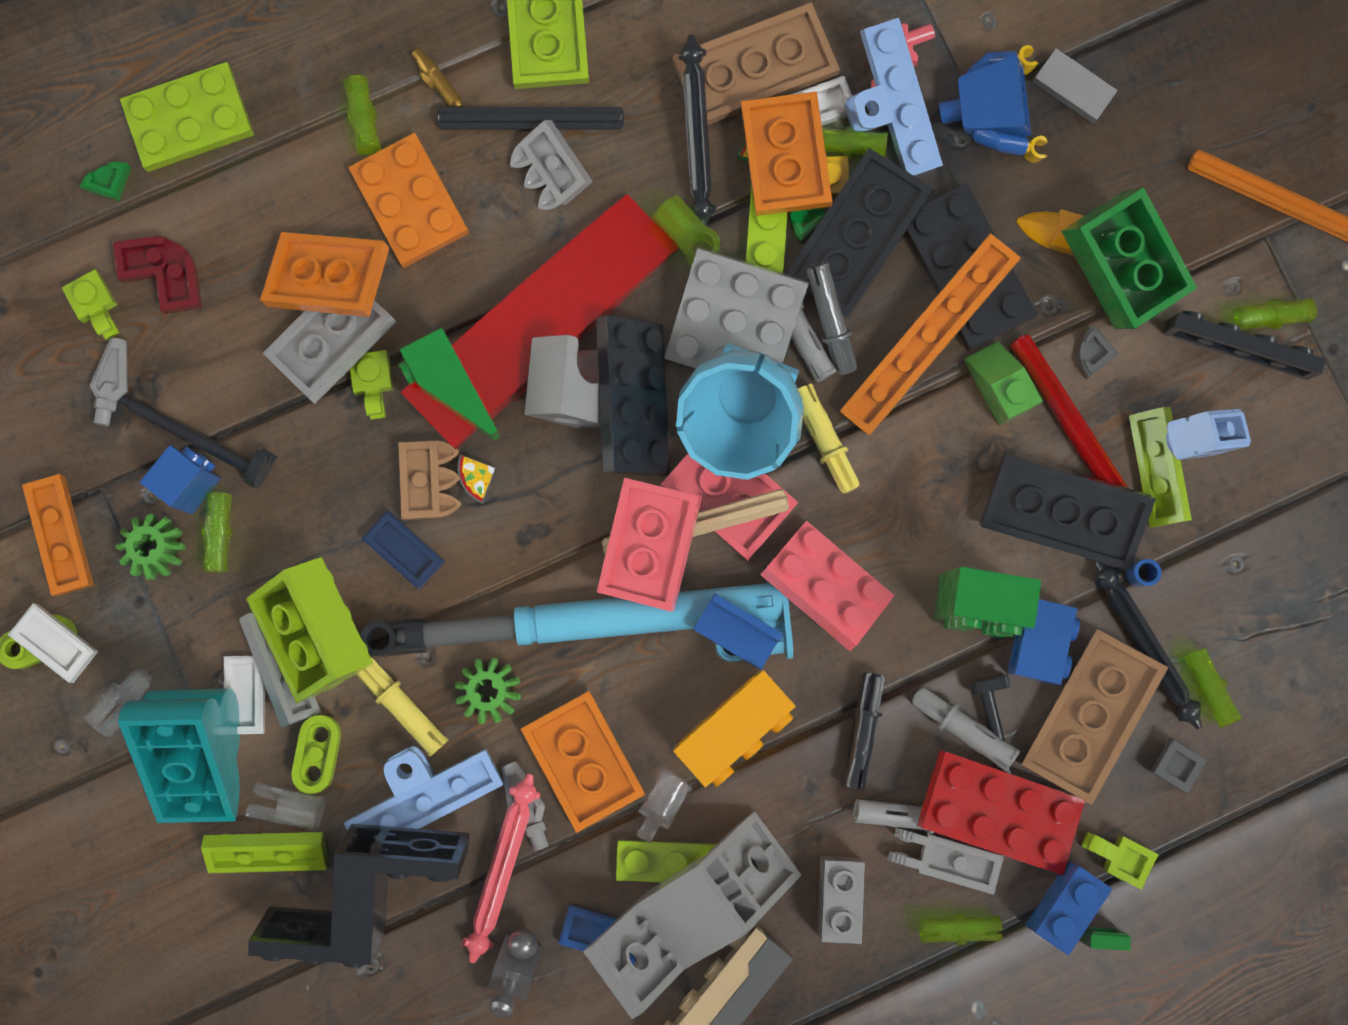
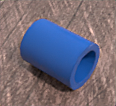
[1125,559,1162,588]

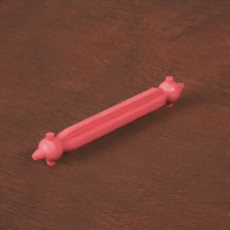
[462,773,540,963]

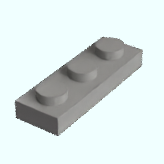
[239,613,321,728]

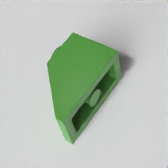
[964,341,1043,426]

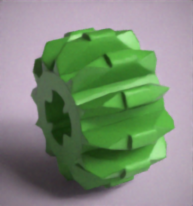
[115,513,186,580]
[455,658,522,724]

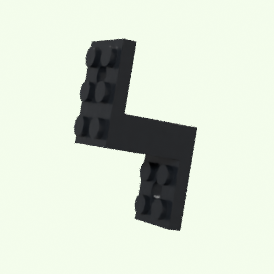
[248,824,470,968]

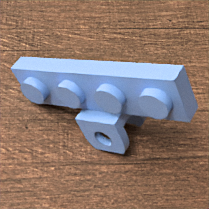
[844,18,943,176]
[344,745,504,831]

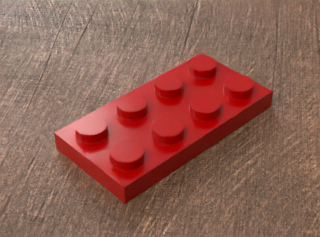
[917,750,1085,875]

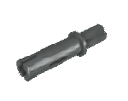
[805,261,857,375]

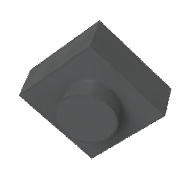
[1150,739,1207,794]

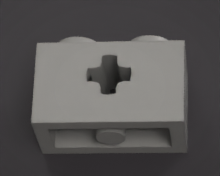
[817,855,865,944]

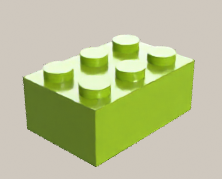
[246,557,373,704]

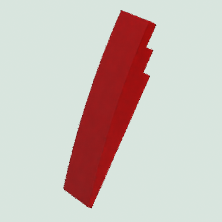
[401,194,679,450]

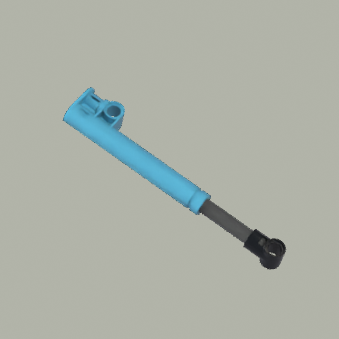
[360,583,793,663]

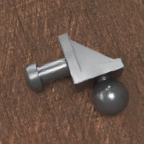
[488,929,543,1018]

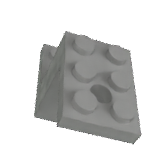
[583,811,801,1019]

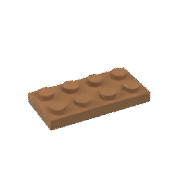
[672,2,840,125]
[1021,629,1168,805]

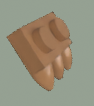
[399,441,461,521]

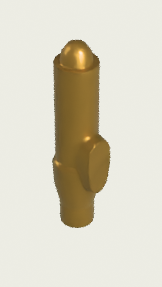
[411,48,462,107]

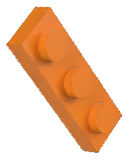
[22,474,94,597]

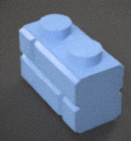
[1166,409,1251,460]

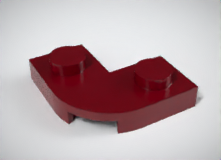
[113,236,202,314]

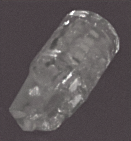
[637,769,693,843]

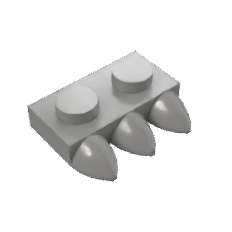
[510,120,593,210]

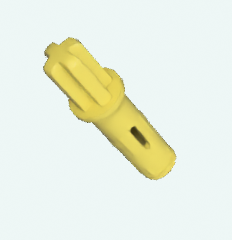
[798,384,859,494]
[356,657,449,757]

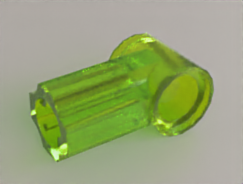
[652,194,720,266]

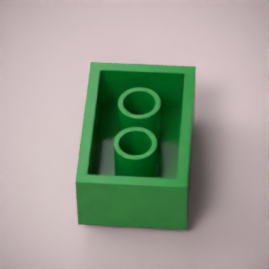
[1061,187,1197,329]
[933,567,1042,638]

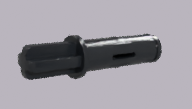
[841,672,885,790]

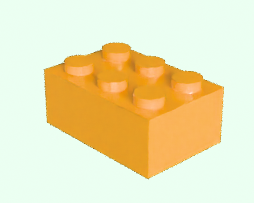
[673,670,796,788]

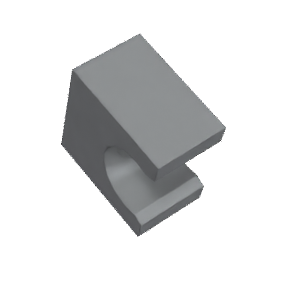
[525,335,601,428]

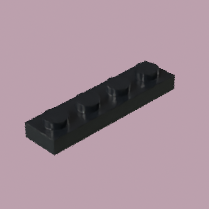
[1163,311,1326,380]

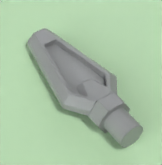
[90,338,128,427]
[501,761,549,852]

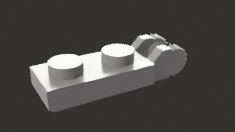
[887,827,1004,895]

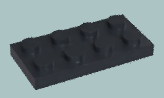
[786,148,933,319]
[905,183,1038,352]
[596,315,670,477]
[980,452,1156,571]

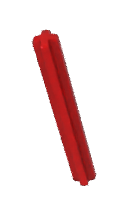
[1010,334,1128,488]

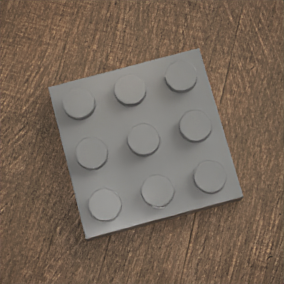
[664,247,809,368]

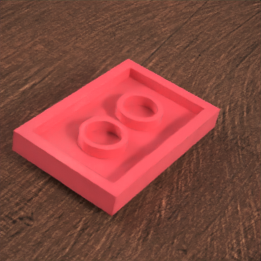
[661,454,799,561]
[597,478,702,612]
[761,521,895,651]

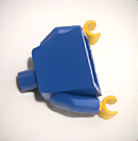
[939,45,1048,163]

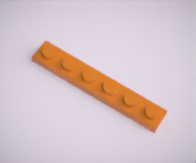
[840,233,1021,436]

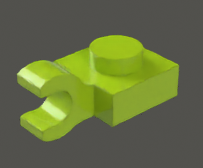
[62,269,120,341]
[350,350,394,420]
[1080,832,1159,890]

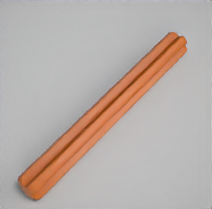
[1188,150,1348,242]

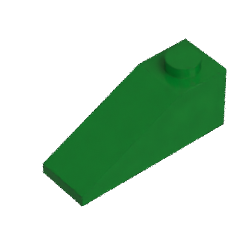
[399,328,501,441]

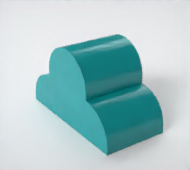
[118,688,240,823]

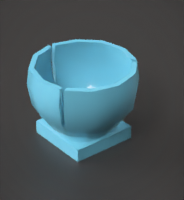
[676,342,804,480]

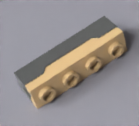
[663,924,793,1025]

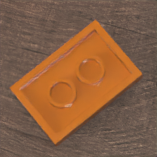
[741,91,832,216]
[348,133,469,268]
[260,232,389,317]
[521,691,646,833]

